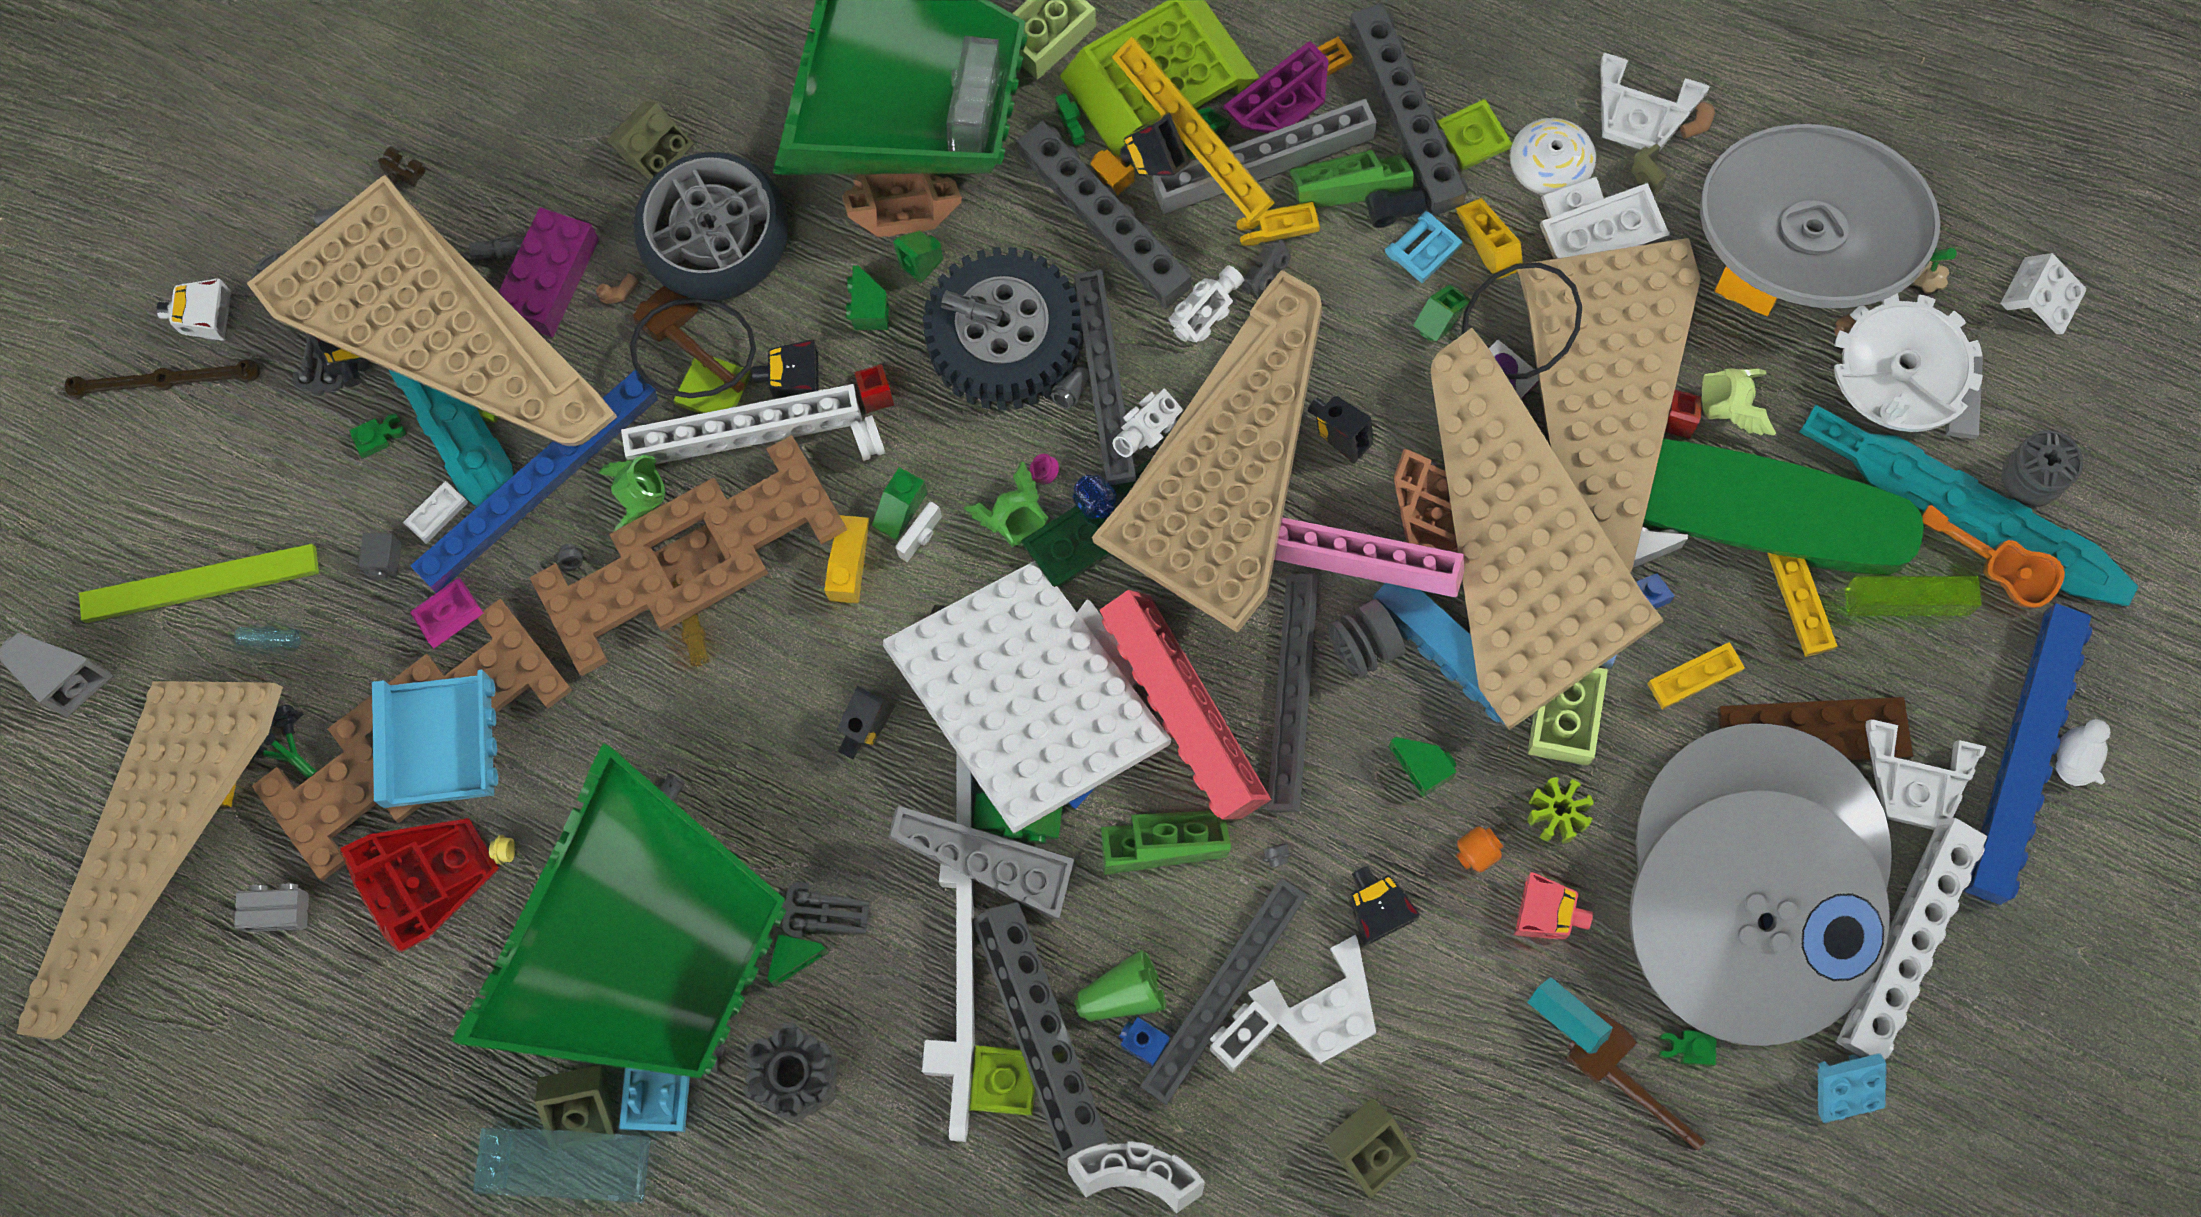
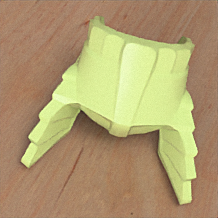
[1702,368,1776,436]

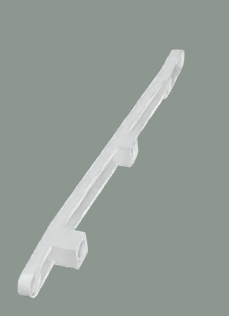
[922,753,975,1142]

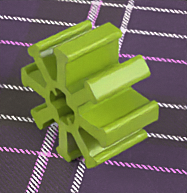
[1527,777,1594,844]

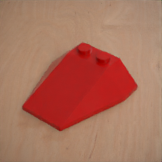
[340,818,499,953]

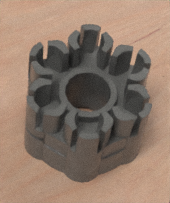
[743,1023,838,1123]

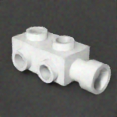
[1168,265,1244,342]
[1113,388,1183,457]

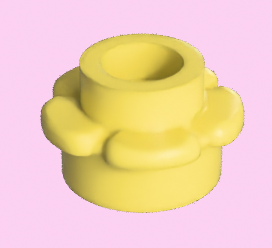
[489,834,515,865]

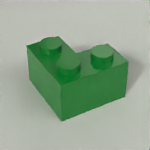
[972,793,1062,844]

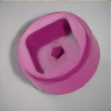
[1029,454,1059,485]

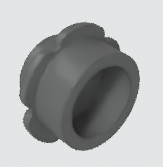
[554,544,584,570]
[1262,843,1293,867]

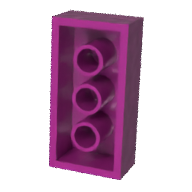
[498,207,599,337]

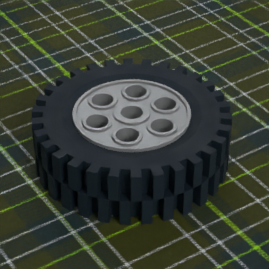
[923,247,1083,410]

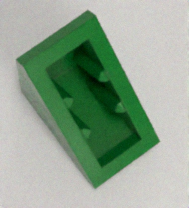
[767,934,828,987]

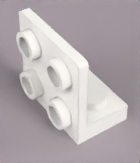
[2000,253,2086,335]

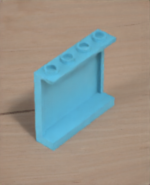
[372,669,498,808]

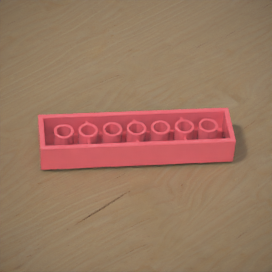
[1099,590,1272,820]

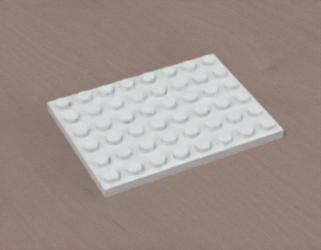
[883,561,1171,833]

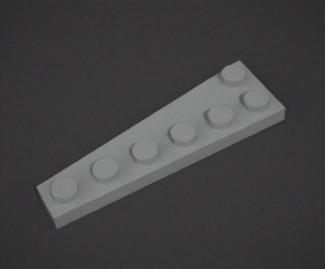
[888,806,1074,919]

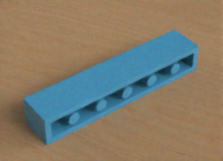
[1373,583,1506,726]

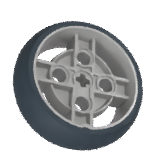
[634,152,788,300]

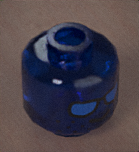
[1072,474,1117,519]

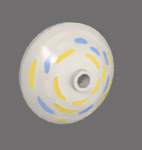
[1510,118,1596,195]

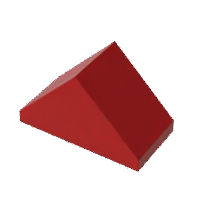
[854,364,895,413]
[1665,389,1702,439]

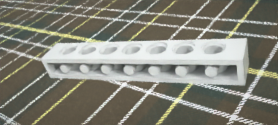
[621,384,862,464]
[1836,818,1987,1059]

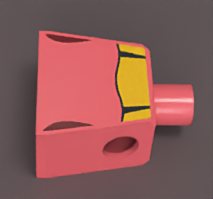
[1514,872,1593,940]

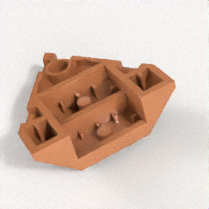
[842,174,962,237]
[1394,449,1458,553]

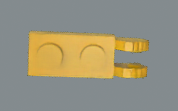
[1236,202,1320,246]

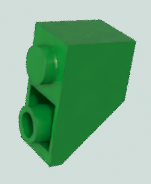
[846,265,889,330]

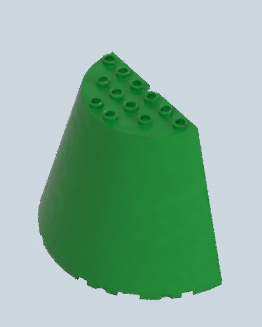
[773,0,1028,175]
[451,743,786,1078]

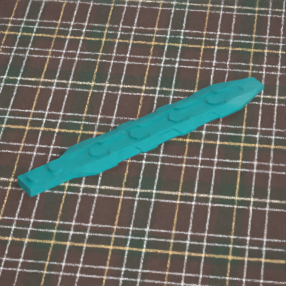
[389,370,514,507]
[1799,405,2139,607]

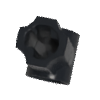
[1365,187,1426,228]

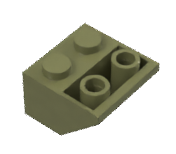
[607,101,694,180]

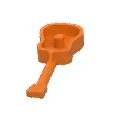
[1922,505,2065,608]

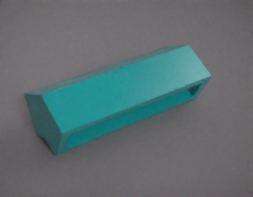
[1527,977,1613,1054]

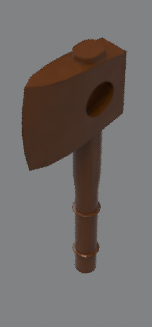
[632,286,745,393]
[1566,1010,1706,1151]

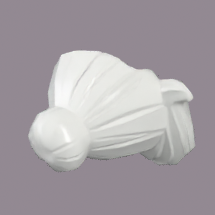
[2056,719,2110,786]

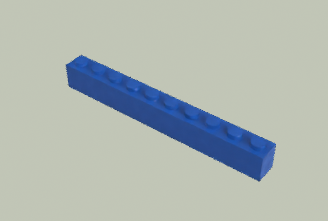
[410,369,658,593]
[1963,603,2092,905]

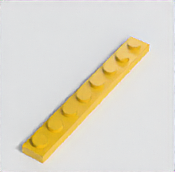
[1112,37,1275,223]

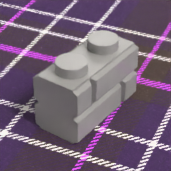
[234,883,309,932]

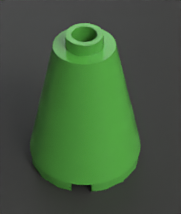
[1074,950,1166,1022]

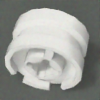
[850,415,885,461]

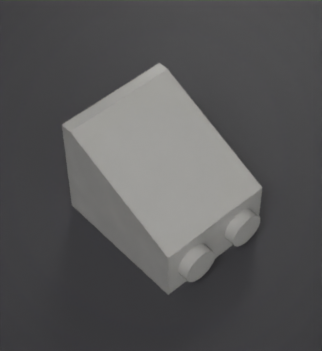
[0,633,113,717]

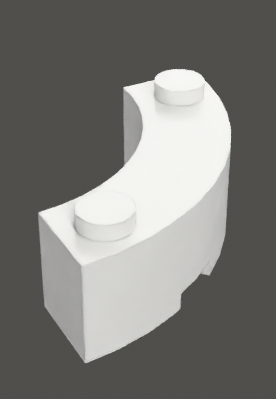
[1067,1141,1205,1213]

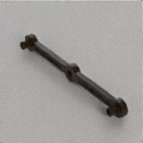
[65,359,260,399]

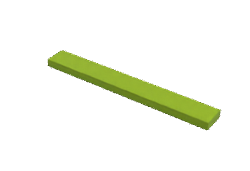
[79,544,319,623]

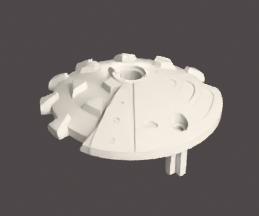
[1834,293,1983,432]

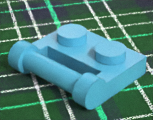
[1385,211,1463,284]

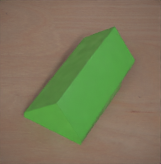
[1289,150,1414,208]
[1101,810,1231,875]

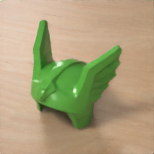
[599,455,665,532]
[964,461,1049,547]

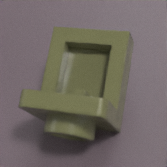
[1630,143,1667,195]

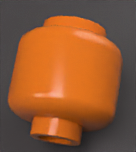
[1456,826,1504,873]

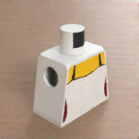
[157,279,231,340]

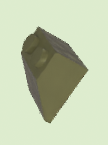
[535,1065,615,1151]
[1323,1098,1419,1198]

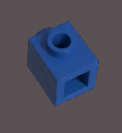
[1119,1017,1170,1067]

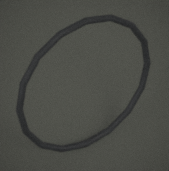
[1461,262,1583,380]
[630,298,756,399]

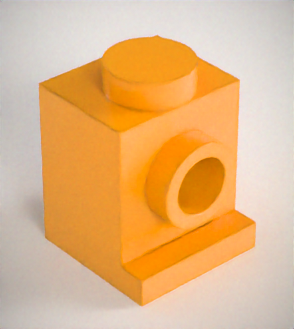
[1090,149,1135,195]

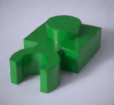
[1055,93,1086,147]
[349,414,407,458]
[1659,1030,1716,1066]

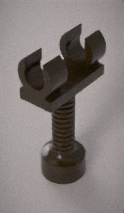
[378,147,426,187]

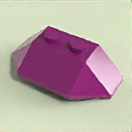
[1223,41,1329,133]

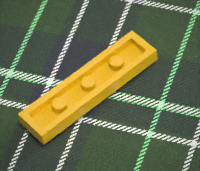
[1767,553,1837,657]

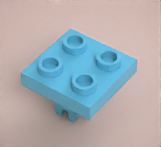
[1818,1053,1886,1123]
[619,1068,690,1132]

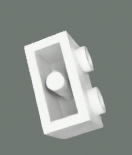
[1210,1000,1278,1073]

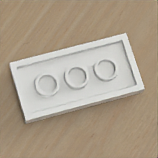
[1539,183,1670,259]

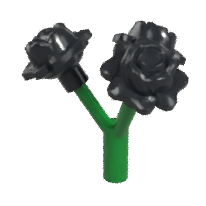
[249,705,316,779]

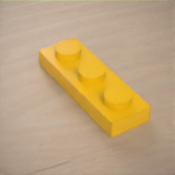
[1647,642,1745,710]

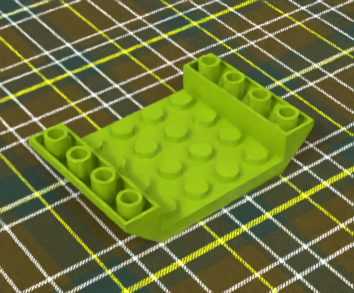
[1060,0,1260,157]

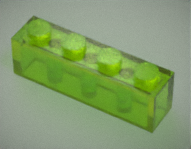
[1845,576,1982,616]

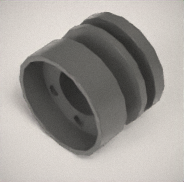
[2001,430,2084,507]
[1327,599,1405,679]

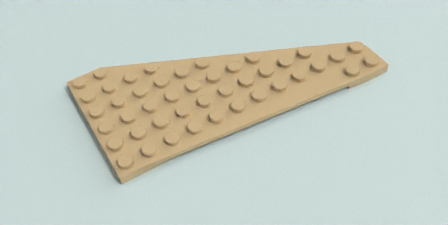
[247,174,617,446]
[1518,238,1701,572]
[1092,270,1322,633]
[1431,328,1663,730]
[16,681,283,1040]

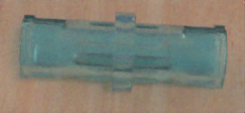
[235,626,301,650]

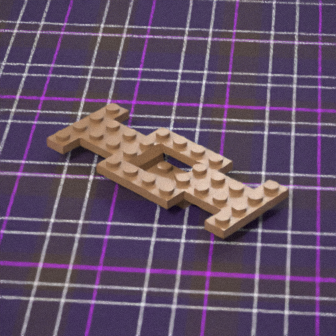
[529,435,847,676]
[252,598,572,881]

